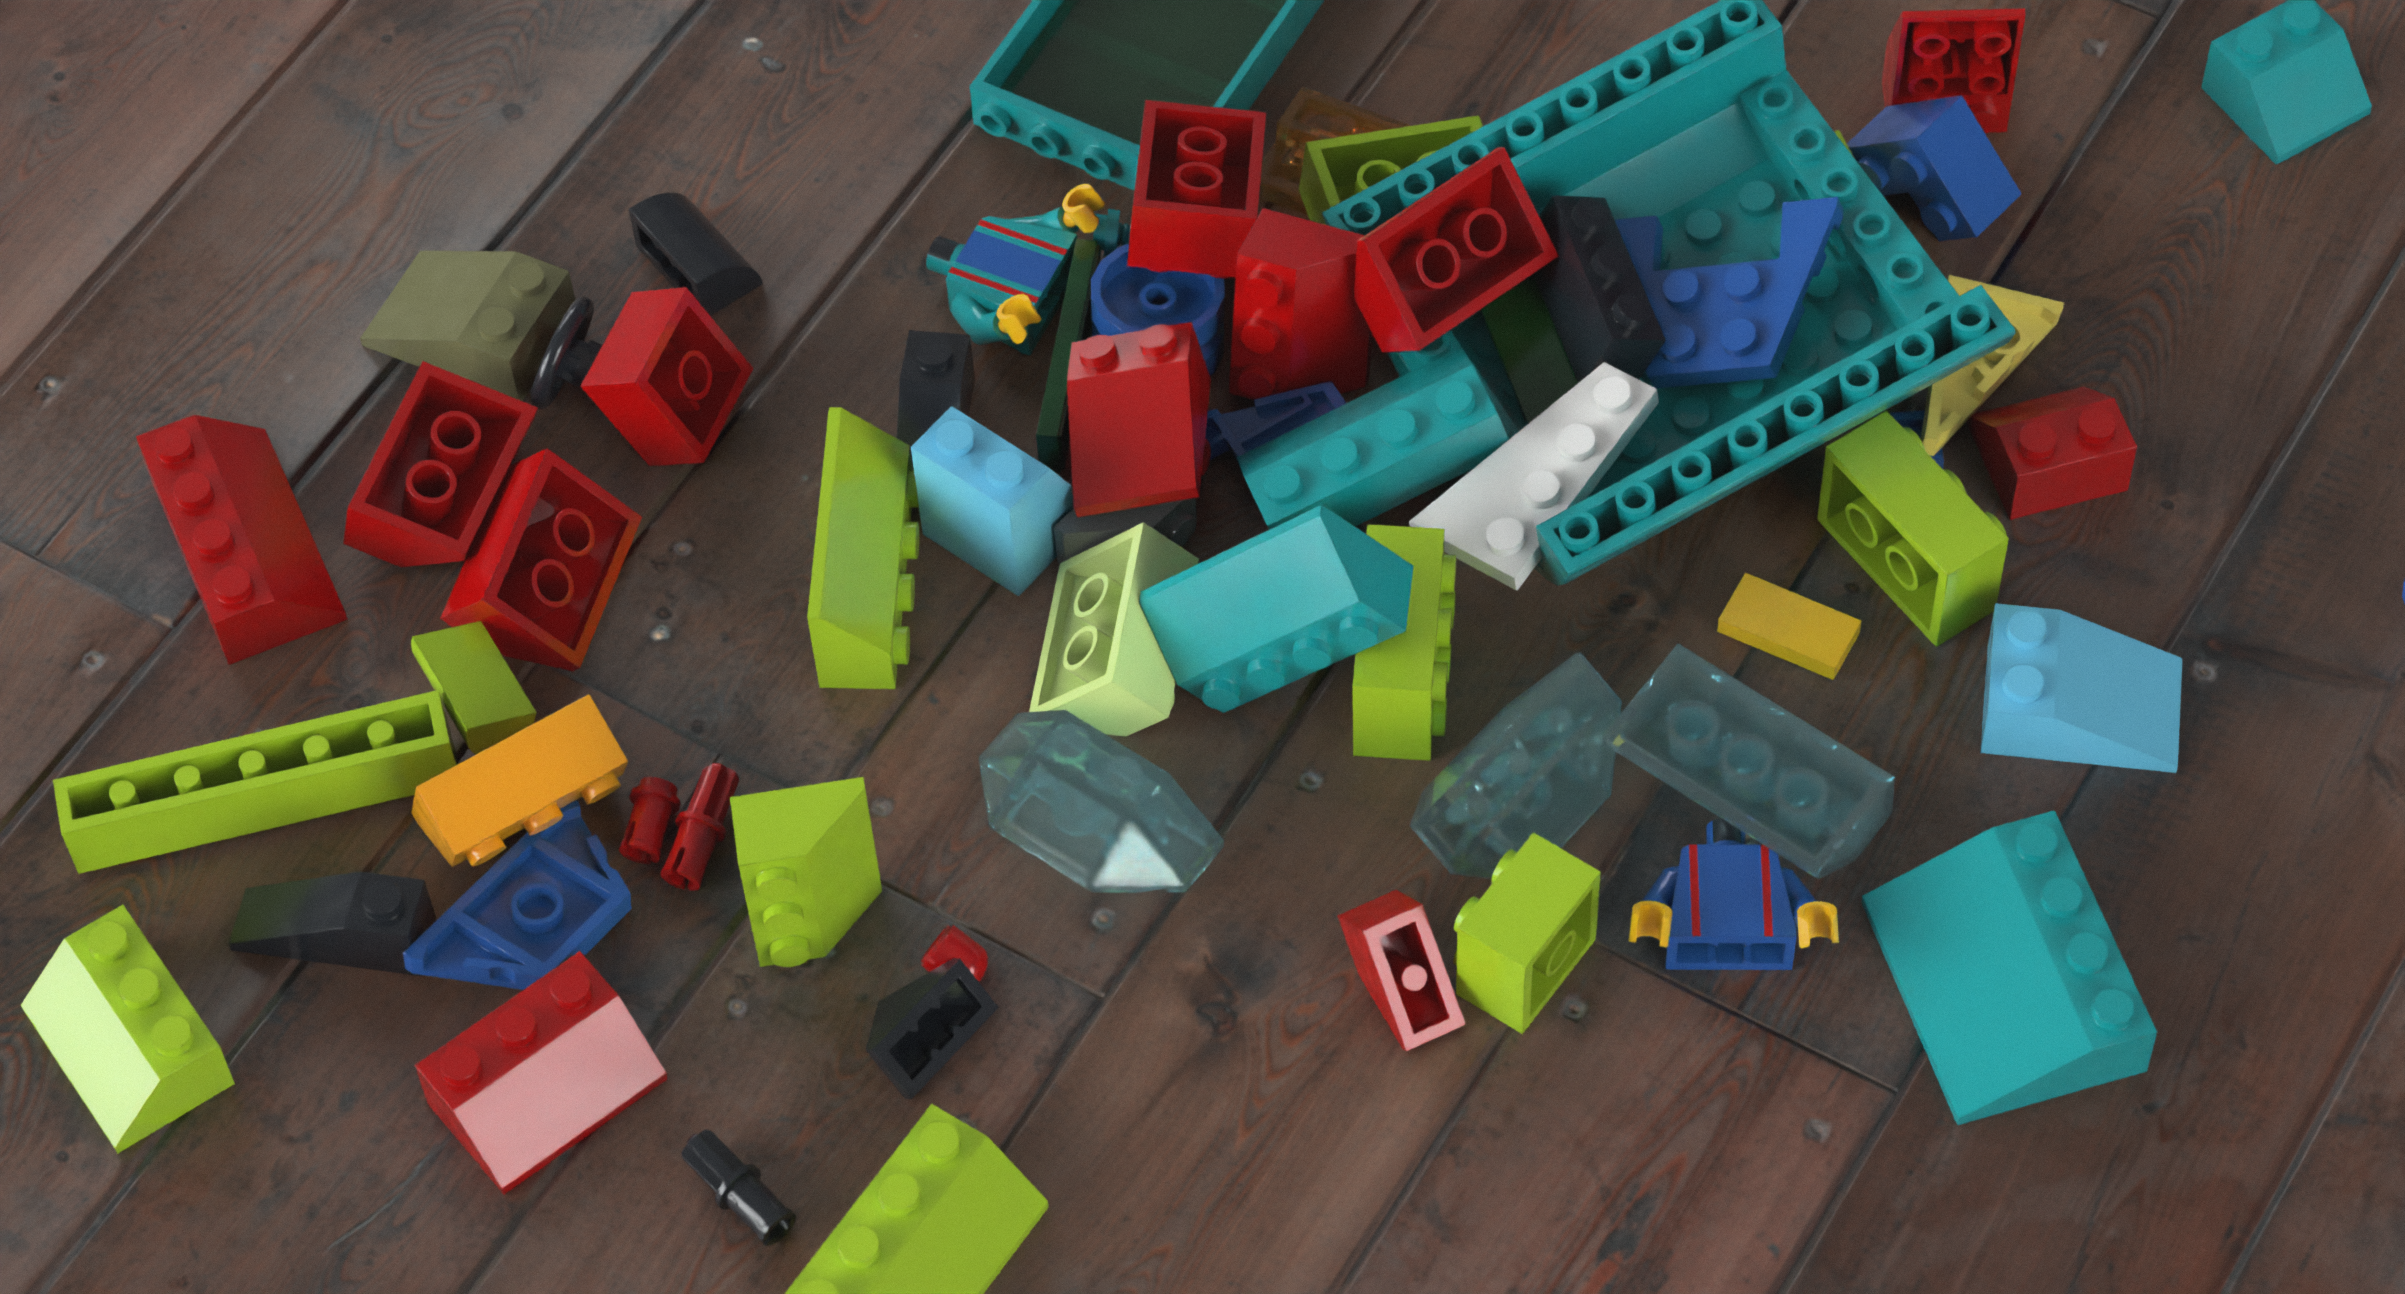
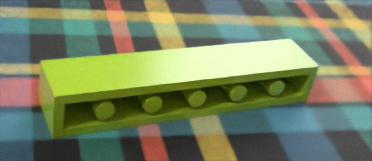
[53,690,458,874]

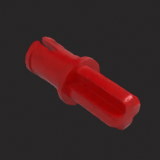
[660,763,739,891]

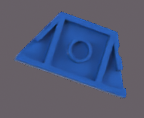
[403,800,632,990]

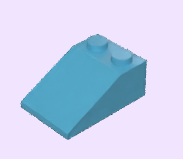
[1980,603,2182,773]

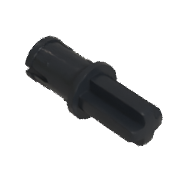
[681,1130,797,1246]

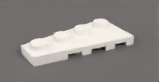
[1409,362,1659,591]

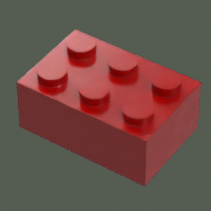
[1127,100,1266,279]

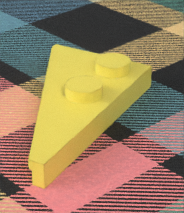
[1921,275,2064,456]

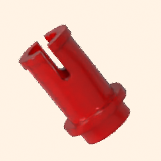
[619,777,681,864]

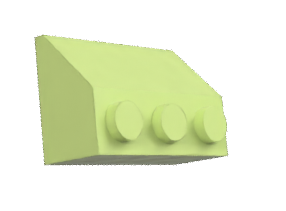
[1027,522,1199,737]

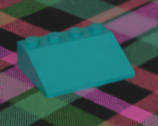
[1861,810,2157,1125]

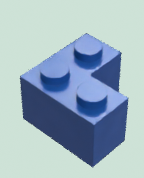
[1847,95,2022,241]

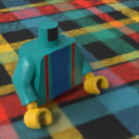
[926,184,1106,355]

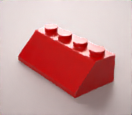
[136,415,348,665]

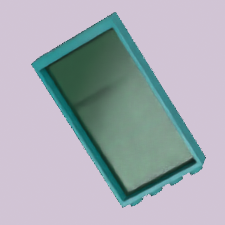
[969,0,1325,190]

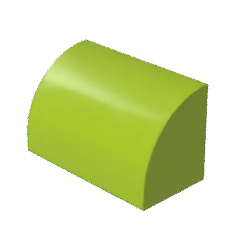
[411,621,537,755]

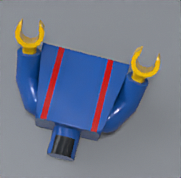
[1628,817,1839,970]

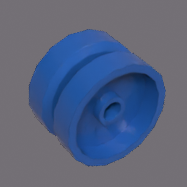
[1091,244,1225,376]

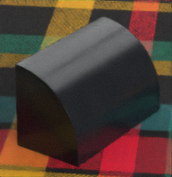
[629,192,763,316]

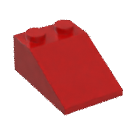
[1067,322,1211,517]

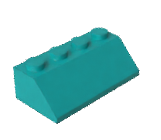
[1236,347,1509,530]
[1139,505,1414,713]

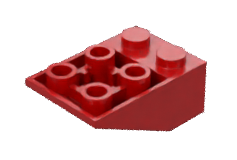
[1882,8,2026,134]

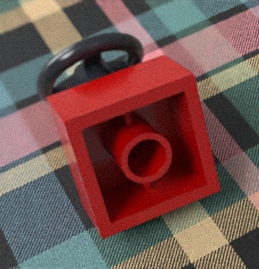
[530,287,754,466]

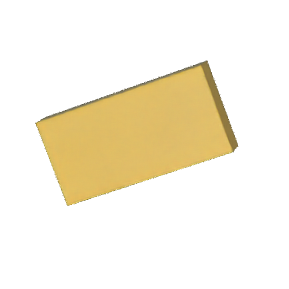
[1717,572,1862,680]

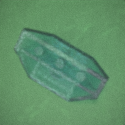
[1409,652,1622,879]
[978,710,1224,892]

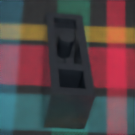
[228,871,437,976]

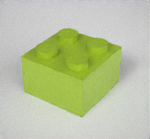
[1453,832,1601,1034]

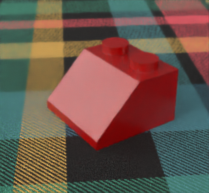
[1966,386,2137,520]

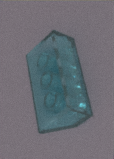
[1602,644,1895,879]

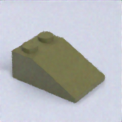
[360,250,575,401]

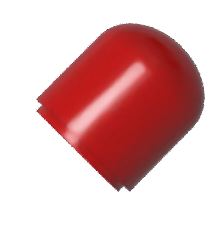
[920,924,988,982]

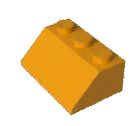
[411,694,628,867]

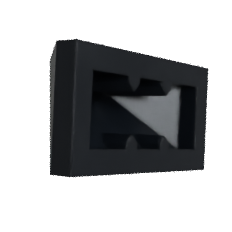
[866,958,999,1099]

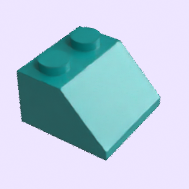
[2201,0,2372,165]

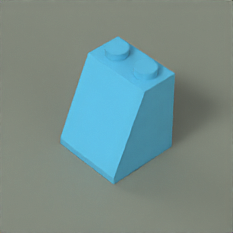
[911,406,1074,596]

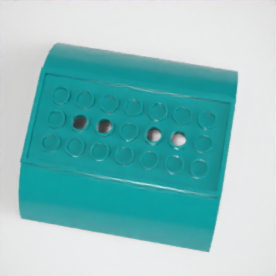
[1322,0,2016,586]

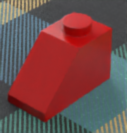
[1337,890,1466,1051]

